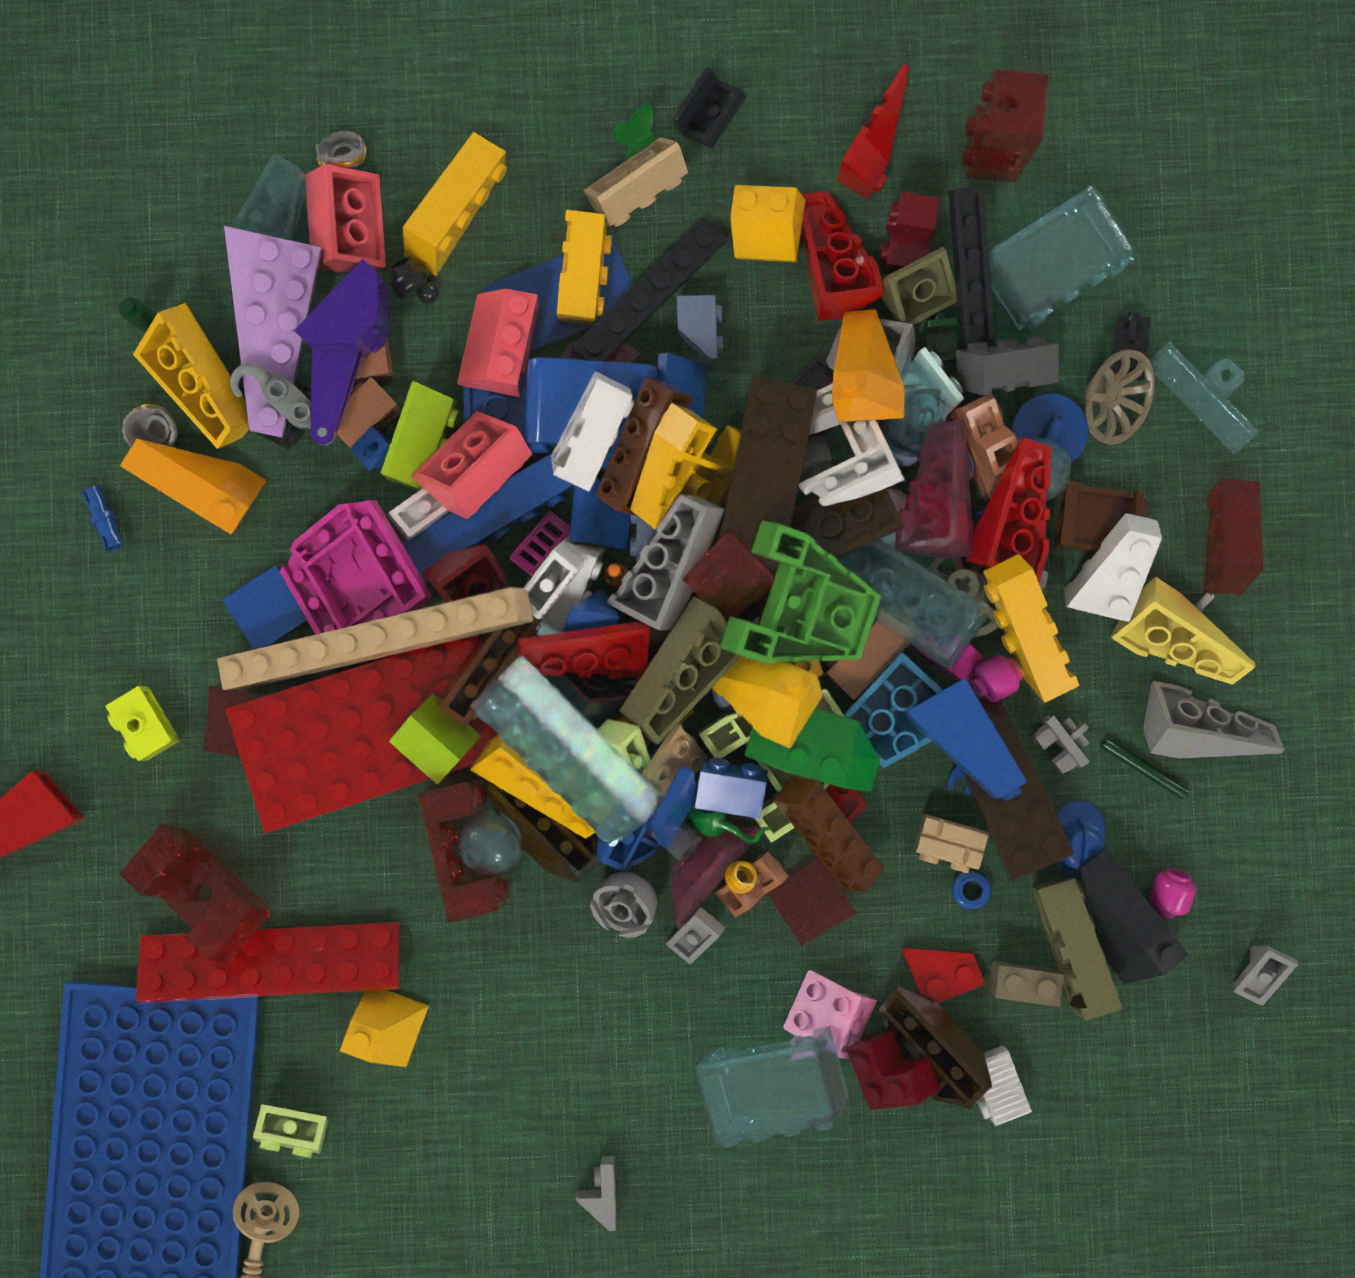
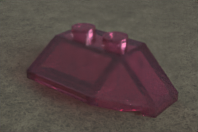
[670,824,761,930]

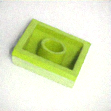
[389,693,481,785]

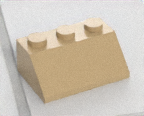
[583,137,688,227]

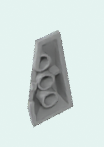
[1143,681,1284,758]

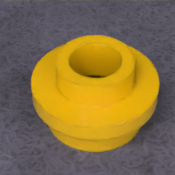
[725,861,757,894]

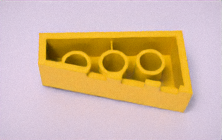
[403,132,507,276]
[133,303,249,449]
[983,554,1080,703]
[470,719,618,838]

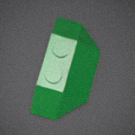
[744,708,880,792]

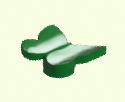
[613,103,658,160]

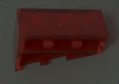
[1204,479,1263,595]

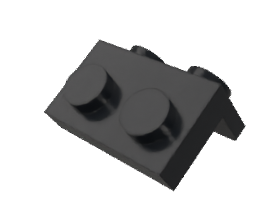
[673,68,746,149]

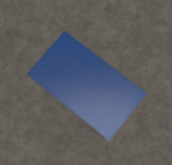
[483,236,633,351]

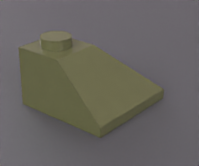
[882,247,957,325]

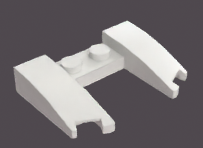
[799,383,904,506]

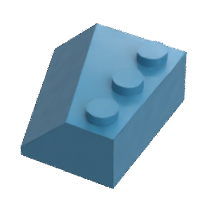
[843,652,943,768]

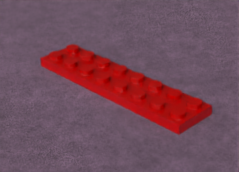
[136,922,400,1003]

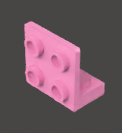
[784,970,877,1059]

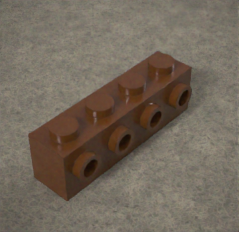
[595,377,693,515]
[437,615,542,727]
[773,776,884,892]

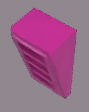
[509,511,571,577]

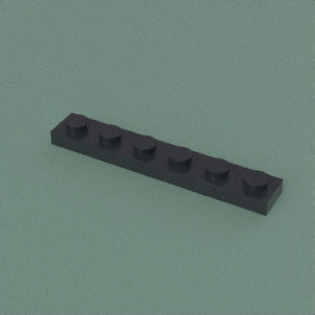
[948,186,996,349]
[572,218,727,362]

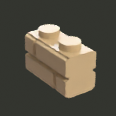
[913,813,989,873]

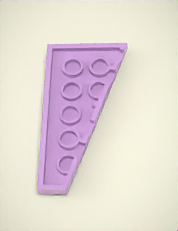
[224,226,322,438]

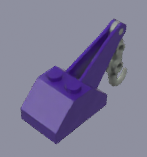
[230,259,389,446]

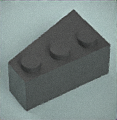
[956,336,1059,396]

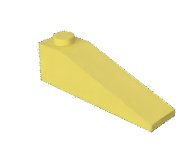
[1111,577,1255,685]

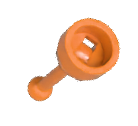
[604,563,628,589]

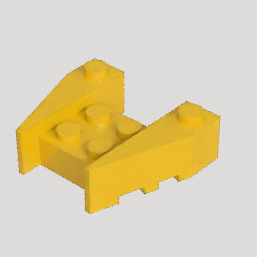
[630,403,740,530]

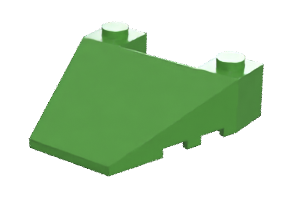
[720,521,881,663]

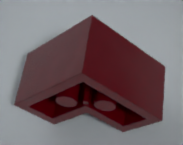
[879,192,940,273]
[846,1030,941,1110]

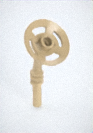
[233,1182,299,1278]

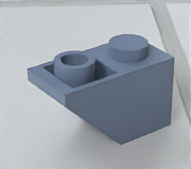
[677,295,723,365]

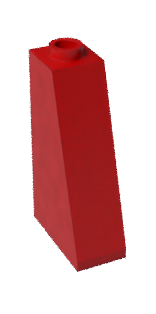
[0,770,85,859]

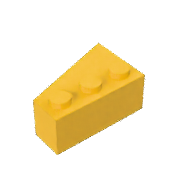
[557,210,612,326]

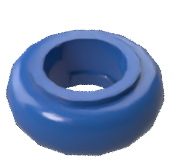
[952,870,991,910]

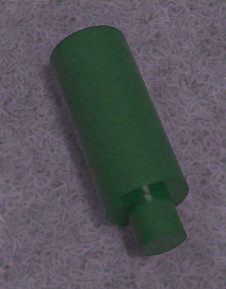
[119,297,156,332]

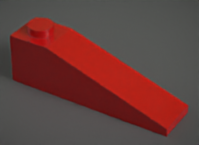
[836,64,909,200]
[801,191,884,321]
[966,437,1051,582]

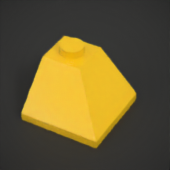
[340,990,429,1067]

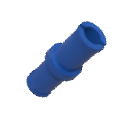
[81,485,125,552]

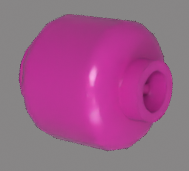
[971,655,1022,702]
[1149,868,1196,919]

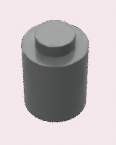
[651,821,702,862]

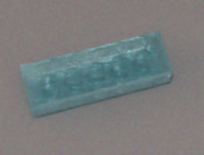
[837,539,988,670]
[470,655,663,847]

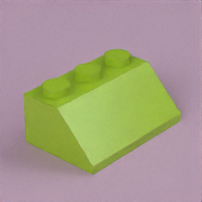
[381,381,460,491]

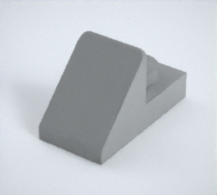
[666,907,725,965]
[1233,946,1298,1006]
[575,1156,617,1231]

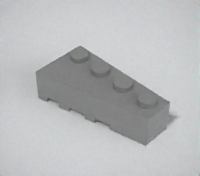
[606,495,725,630]

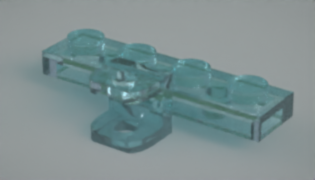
[1149,341,1259,455]

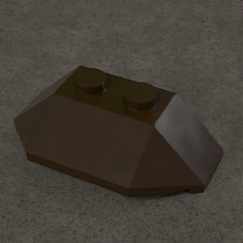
[486,783,600,883]
[878,987,992,1109]

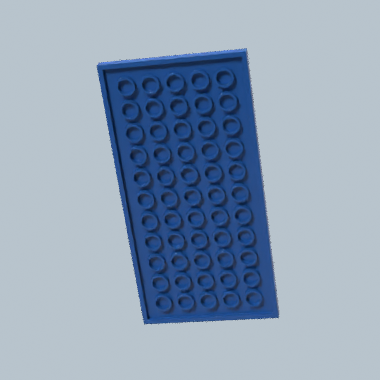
[39,981,261,1278]

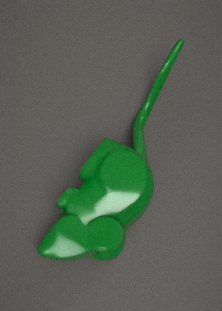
[684,797,771,843]

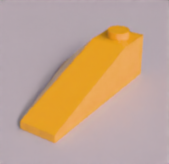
[832,309,905,422]
[120,439,267,535]

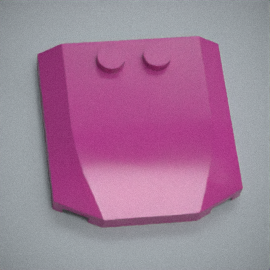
[280,500,432,635]

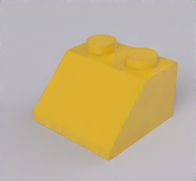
[731,185,805,262]

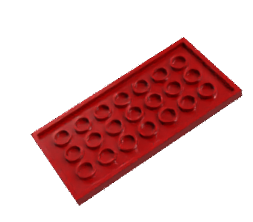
[225,637,507,833]

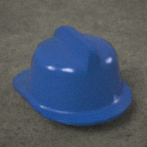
[1055,801,1105,878]

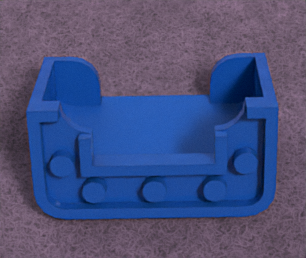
[523,357,658,453]

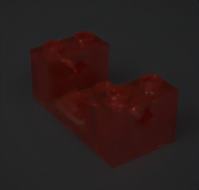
[962,69,1048,183]
[418,779,510,923]
[119,823,273,961]

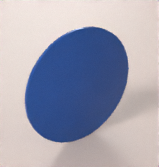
[1011,394,1088,470]

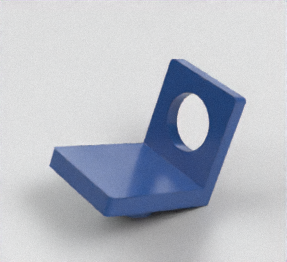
[351,426,392,472]

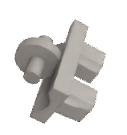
[1031,716,1089,774]

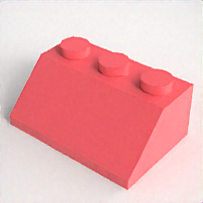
[305,164,386,272]
[457,288,540,397]
[411,411,532,520]

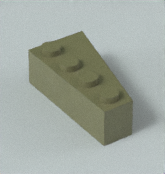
[620,597,742,745]
[1031,876,1123,1021]

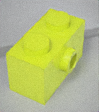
[105,686,181,761]

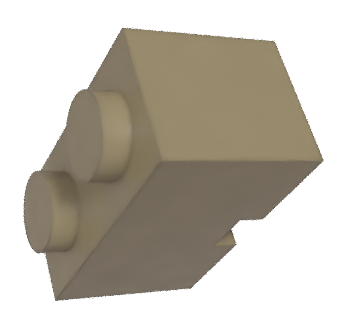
[988,960,1064,1007]

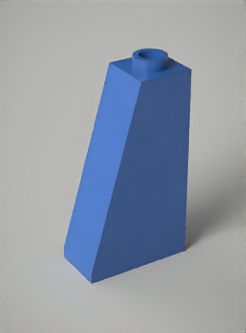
[905,678,1027,802]

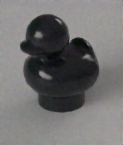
[389,256,439,304]

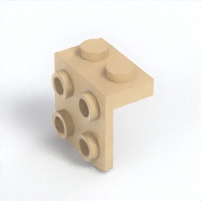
[641,722,708,801]

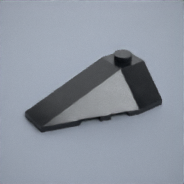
[534,635,631,736]
[1078,847,1189,984]

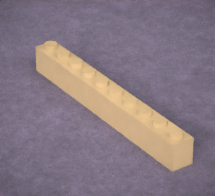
[217,587,533,690]

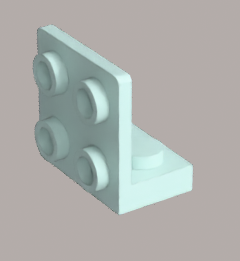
[903,347,964,432]

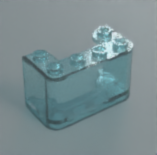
[989,185,1138,330]
[694,1026,850,1148]

